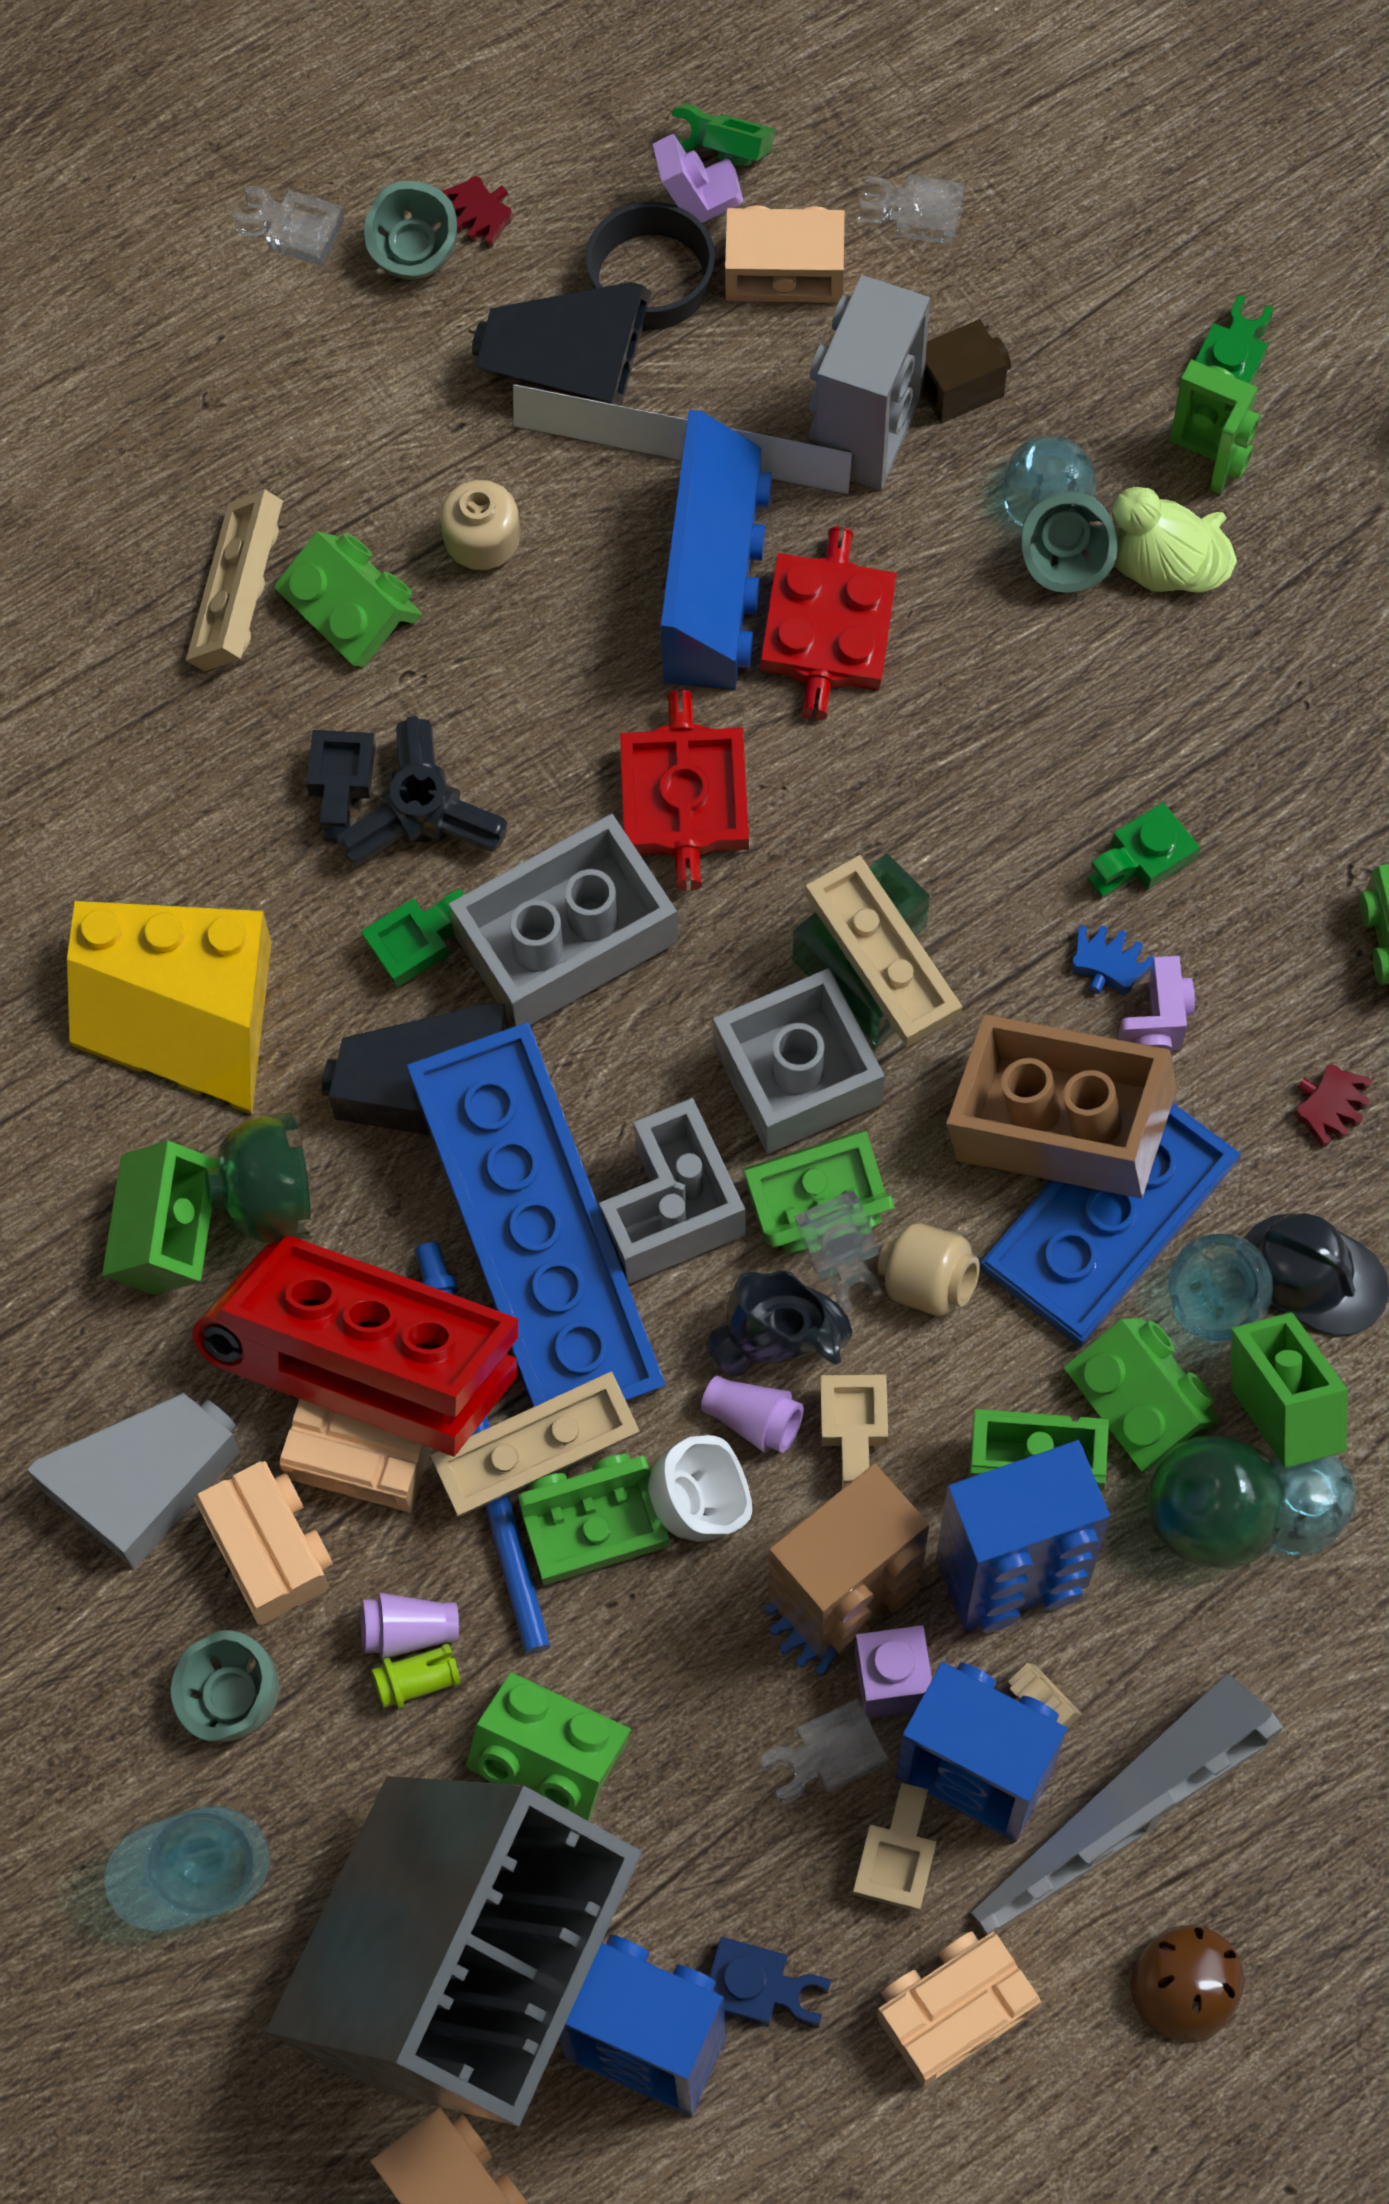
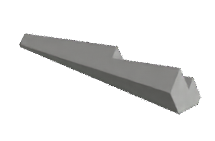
[971,1673,1283,1936]

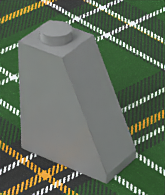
[27,1393,240,1570]

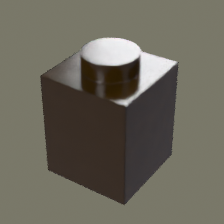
[923,319,1011,424]

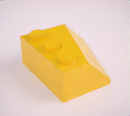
[67,901,272,1115]

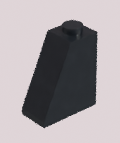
[472,282,652,406]
[322,1002,509,1136]

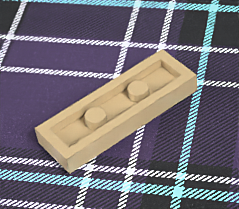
[186,489,283,672]
[805,855,963,1047]
[430,1371,640,1517]

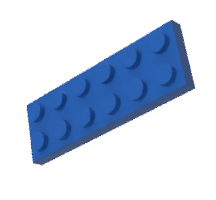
[406,1022,666,1408]

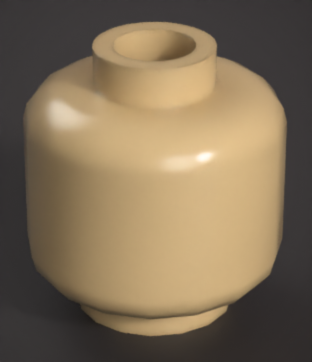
[440,480,521,570]
[878,1223,980,1316]

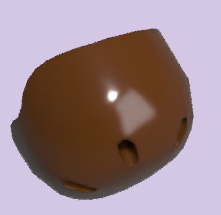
[1130,1925,1245,2043]

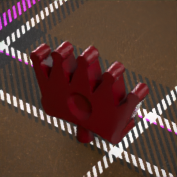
[442,176,513,248]
[1294,1065,1372,1147]

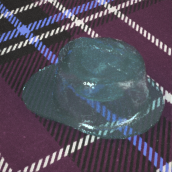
[104,1806,270,1932]

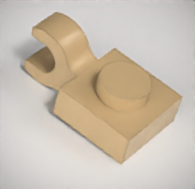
[820,1375,888,1489]
[853,1783,936,1912]

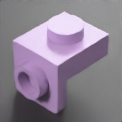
[1117,956,1195,1053]

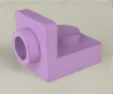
[653,134,743,223]

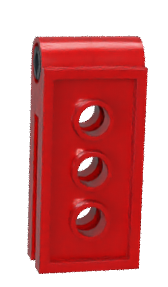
[192,1234,519,1457]

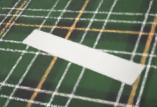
[513,385,852,494]

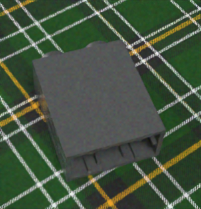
[265,1776,643,2127]

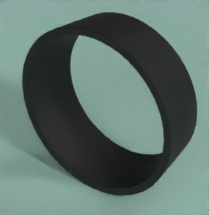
[586,202,715,330]

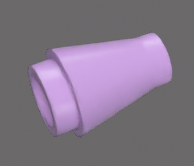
[701,1376,804,1453]
[361,1592,459,1660]

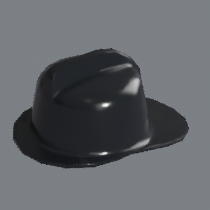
[1238,1213,1389,1336]

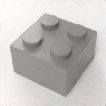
[713,968,885,1154]

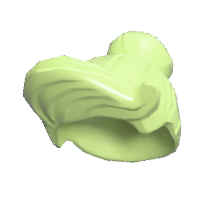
[1112,487,1237,593]

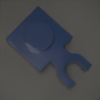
[710,1937,831,2028]

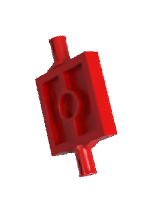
[759,526,897,721]
[620,690,749,891]

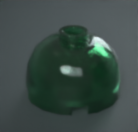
[205,1112,311,1243]
[1147,1436,1285,1570]

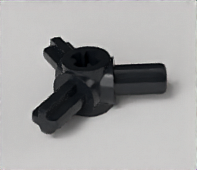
[337,716,508,865]

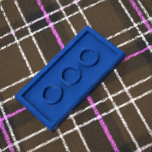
[979,1103,1241,1348]

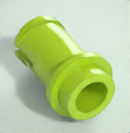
[371,1643,461,1711]

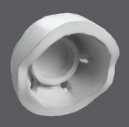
[648,1435,752,1542]

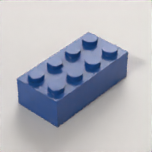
[936,1440,1110,1633]
[559,1935,726,2117]

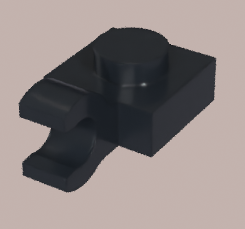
[306,730,376,842]

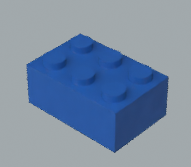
[896,1661,1068,1842]

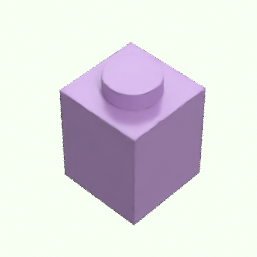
[854,1625,932,1719]

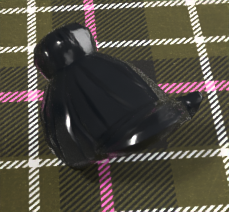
[706,1270,853,1375]

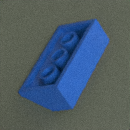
[661,410,772,690]

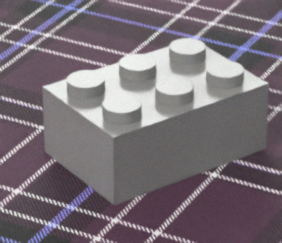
[808,275,930,491]
[449,814,679,1027]

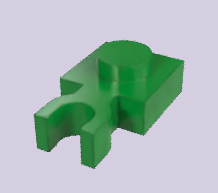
[1195,294,1274,384]

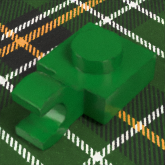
[672,104,776,166]
[1087,802,1200,898]
[361,889,465,988]

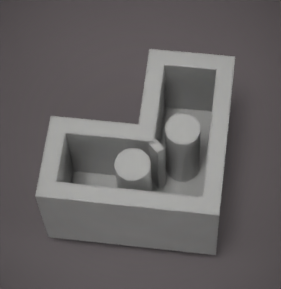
[599,1098,746,1284]

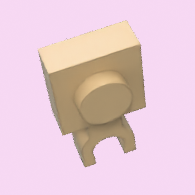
[1008,1663,1083,1730]

